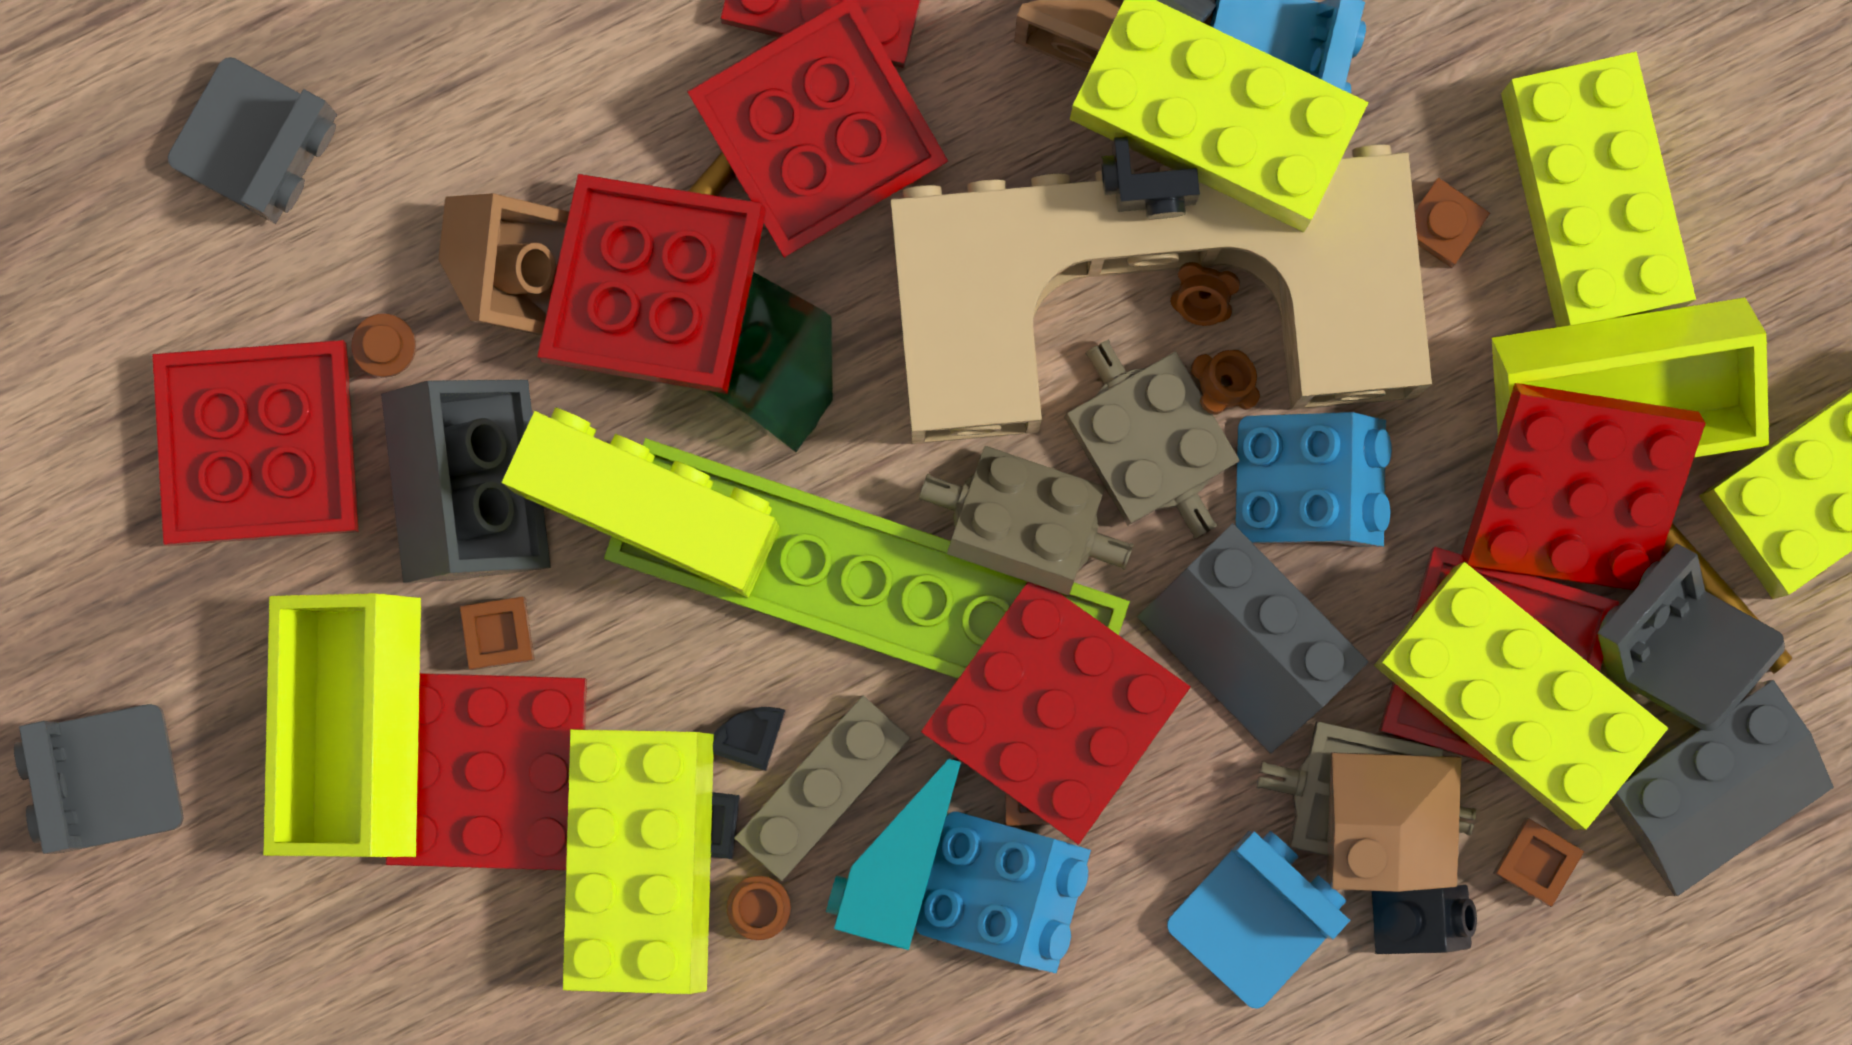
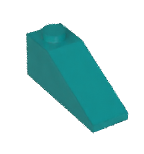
[826,759,961,950]

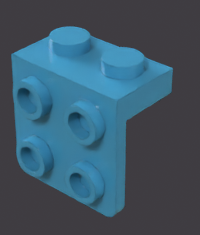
[1210,0,1366,94]
[1236,412,1392,547]
[916,812,1091,974]
[1167,831,1351,1009]

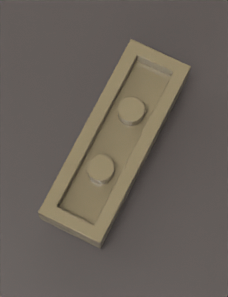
[734,695,911,881]

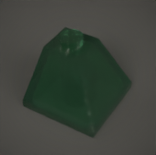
[702,272,833,452]

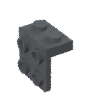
[168,57,337,224]
[1597,543,1785,731]
[14,704,184,854]

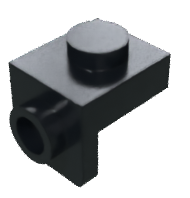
[1101,136,1200,219]
[1372,885,1477,954]

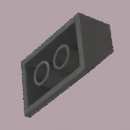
[381,380,551,583]
[1137,523,1369,754]
[1609,680,1834,896]

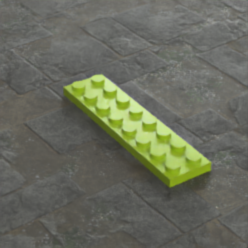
[604,438,1130,679]

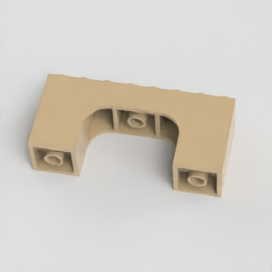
[891,145,1432,444]

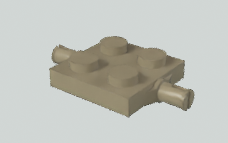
[1064,339,1240,539]
[918,446,1134,595]
[1256,721,1476,856]

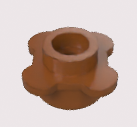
[1170,262,1240,326]
[1191,350,1260,415]

